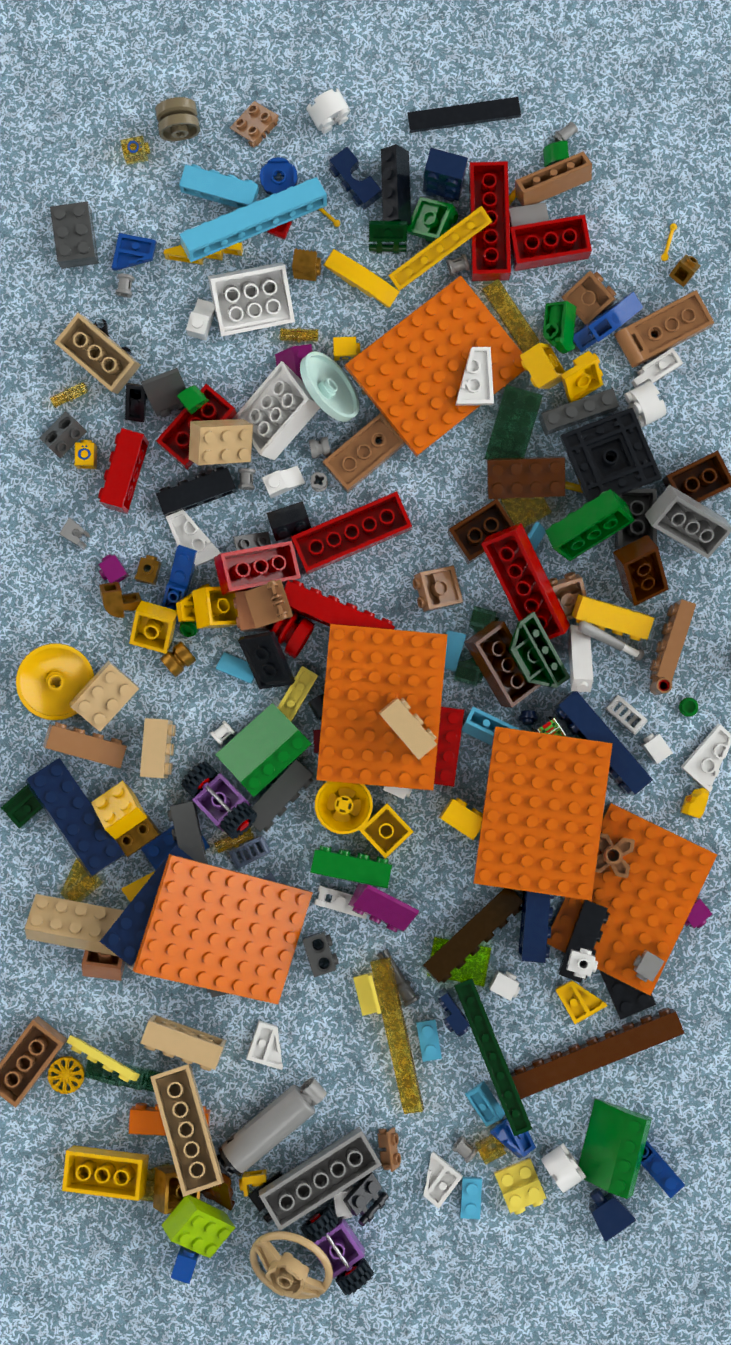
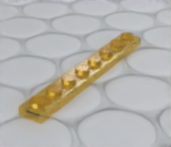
[370,957,424,1114]

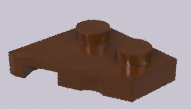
[200,1173,235,1211]

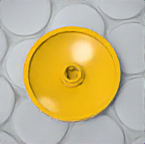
[16,643,94,720]

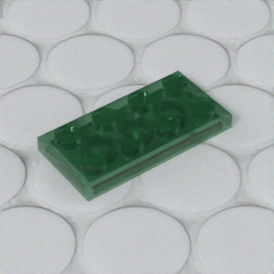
[484,385,543,460]

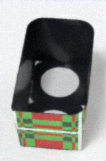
[532,716,566,736]

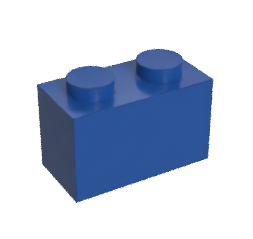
[171,1246,199,1284]

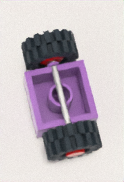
[181,761,257,839]
[301,1207,374,1295]

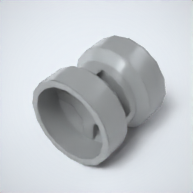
[309,437,331,459]

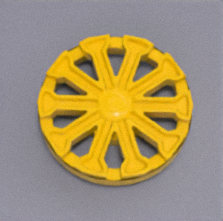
[48,1056,85,1094]

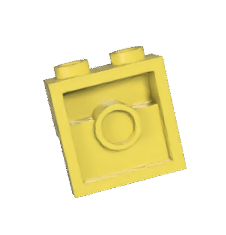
[494,1158,546,1215]

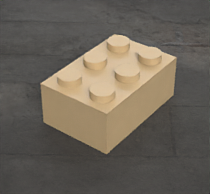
[189,419,253,465]
[70,660,139,732]
[379,697,437,760]
[140,718,176,779]

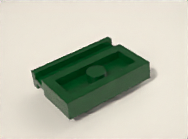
[1,785,43,829]

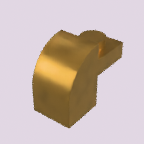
[99,582,141,618]

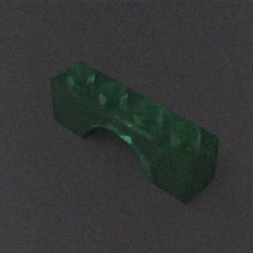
[453,606,499,687]

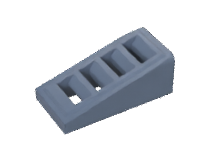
[228,835,271,869]

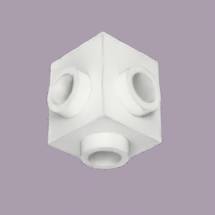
[566,948,598,979]

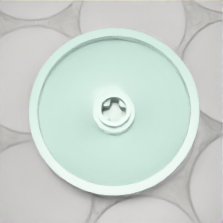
[300,351,359,422]

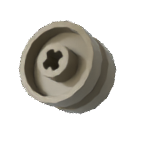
[155,97,200,142]

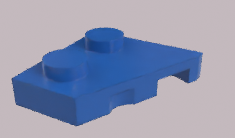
[112,233,157,271]
[490,1118,536,1158]

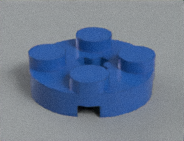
[260,157,298,195]

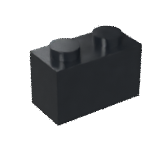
[266,501,311,541]

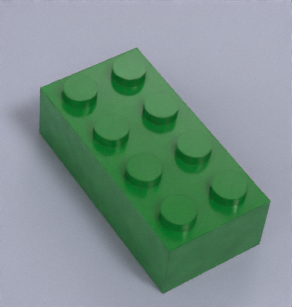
[545,489,635,561]
[310,845,392,888]

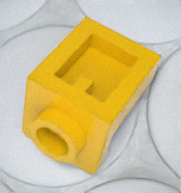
[239,1169,267,1197]

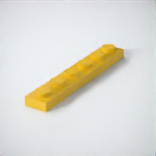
[388,206,493,291]

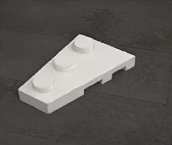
[166,510,221,567]
[681,724,731,793]

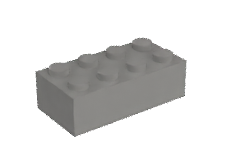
[645,485,731,559]

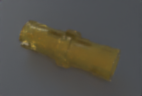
[280,327,318,343]
[214,827,255,854]

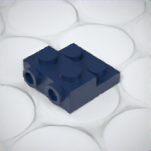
[438,988,470,1037]

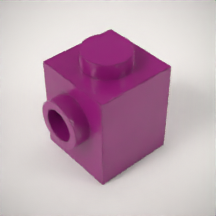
[98,554,129,583]
[684,898,712,928]

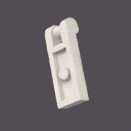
[314,885,367,919]

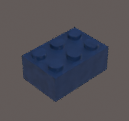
[423,148,468,202]

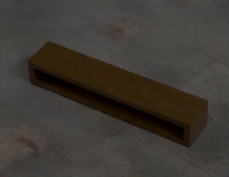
[422,888,524,984]

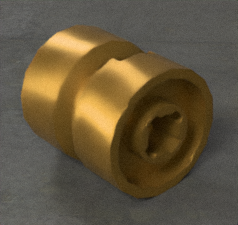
[160,641,196,677]

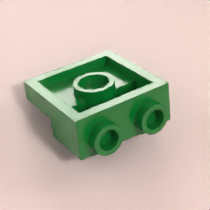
[407,197,458,243]

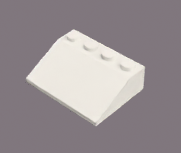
[208,262,295,336]
[234,361,320,460]

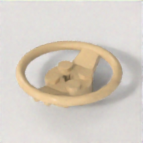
[250,1231,333,1299]

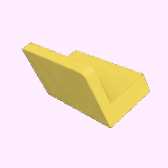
[353,972,381,1016]

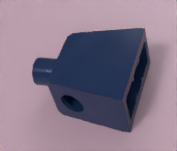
[589,1188,636,1242]

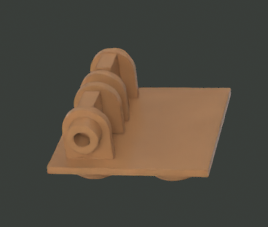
[230,101,279,148]
[244,579,293,629]

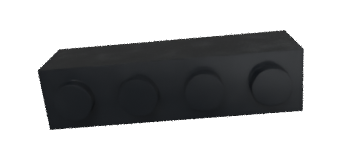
[381,144,411,226]
[156,467,237,517]
[558,900,609,983]

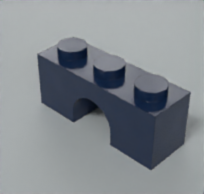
[329,147,382,210]

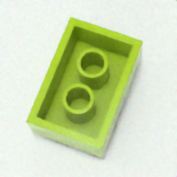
[161,1195,236,1258]

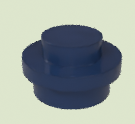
[519,710,538,725]

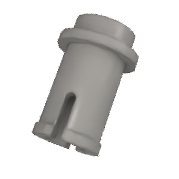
[553,122,578,142]

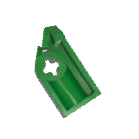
[543,301,577,354]

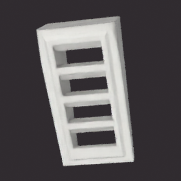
[605,695,648,735]

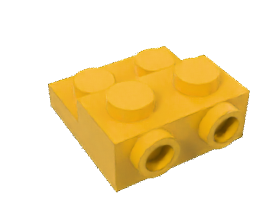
[561,351,603,403]

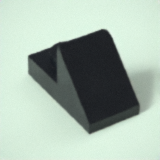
[125,383,148,422]

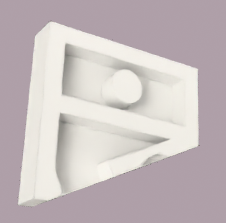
[246,1020,283,1070]
[423,1152,463,1209]

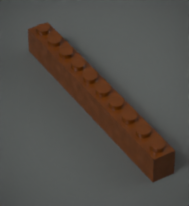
[510,1007,685,1099]

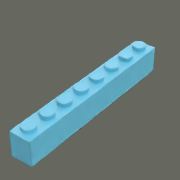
[179,177,327,262]

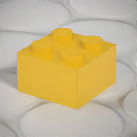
[520,343,565,389]
[192,586,238,629]
[129,600,178,654]
[91,780,148,840]
[439,798,483,840]
[359,803,414,859]

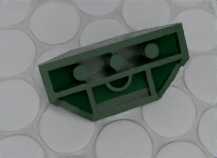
[509,612,570,688]

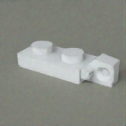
[631,348,683,388]

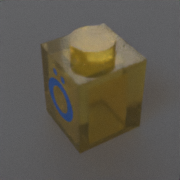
[120,136,151,165]

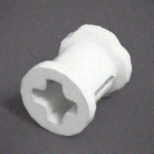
[210,720,236,746]

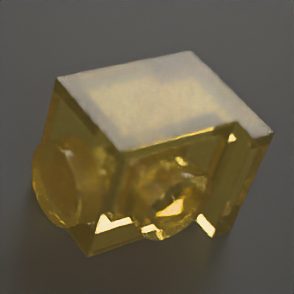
[475,1134,506,1165]

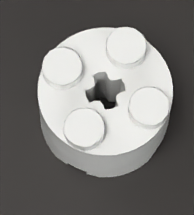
[307,88,350,134]
[624,382,666,428]
[541,1143,586,1193]

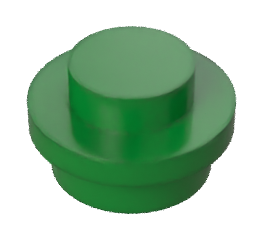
[179,622,198,637]
[679,698,698,717]

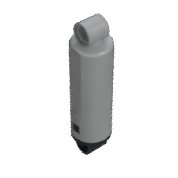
[217,1077,327,1177]

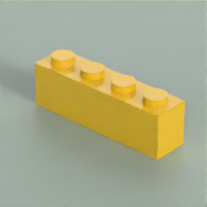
[571,594,655,641]

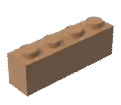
[515,151,592,206]
[43,722,127,768]

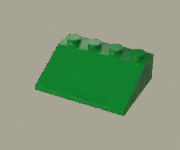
[215,703,312,797]
[578,1098,652,1199]

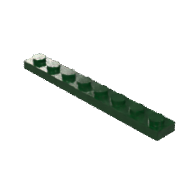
[454,978,533,1136]

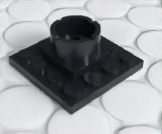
[560,407,662,502]

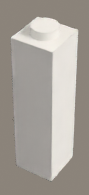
[568,625,593,692]

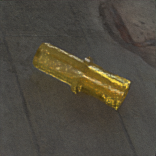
[50,382,88,408]

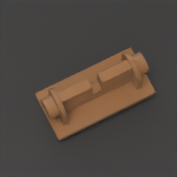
[377,1127,401,1172]

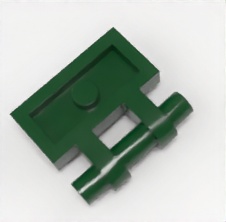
[369,221,407,254]

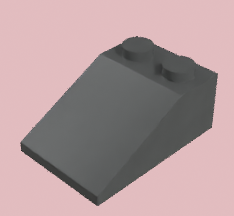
[141,368,187,417]

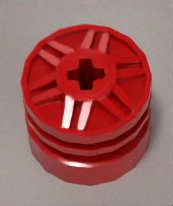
[270,610,315,659]

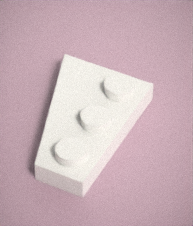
[455,347,494,406]

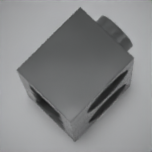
[39,411,87,459]
[302,931,339,977]

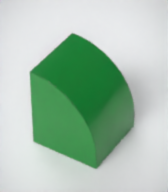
[543,141,569,168]
[177,385,209,415]

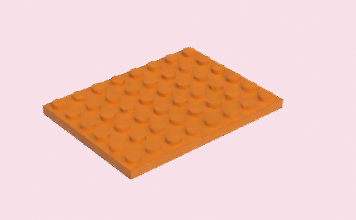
[344,276,525,457]
[316,624,448,790]
[473,726,613,901]
[547,803,717,996]
[133,854,313,1004]

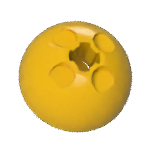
[315,781,373,834]

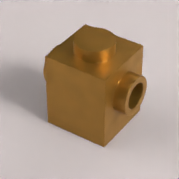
[669,254,701,287]

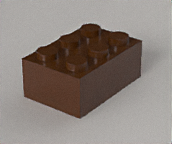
[662,450,731,503]
[447,499,514,564]
[613,535,669,606]

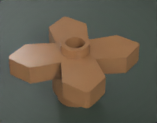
[595,833,635,878]

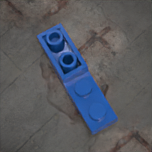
[573,291,644,352]
[162,545,197,623]
[641,1141,685,1198]

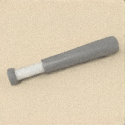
[578,621,644,661]

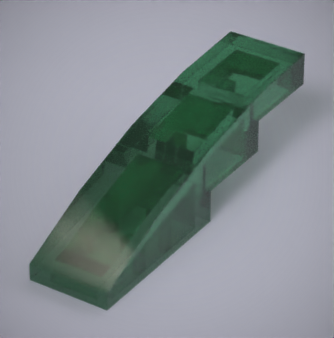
[84,1060,163,1092]

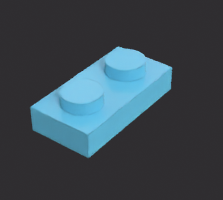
[416,1019,442,1062]
[460,1177,482,1219]

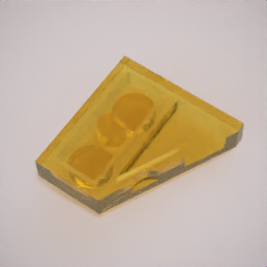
[500,497,552,528]
[61,858,103,902]

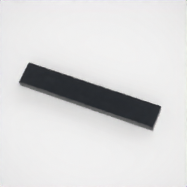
[407,97,521,133]

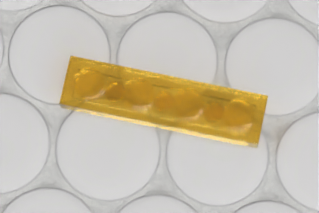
[482,279,540,353]

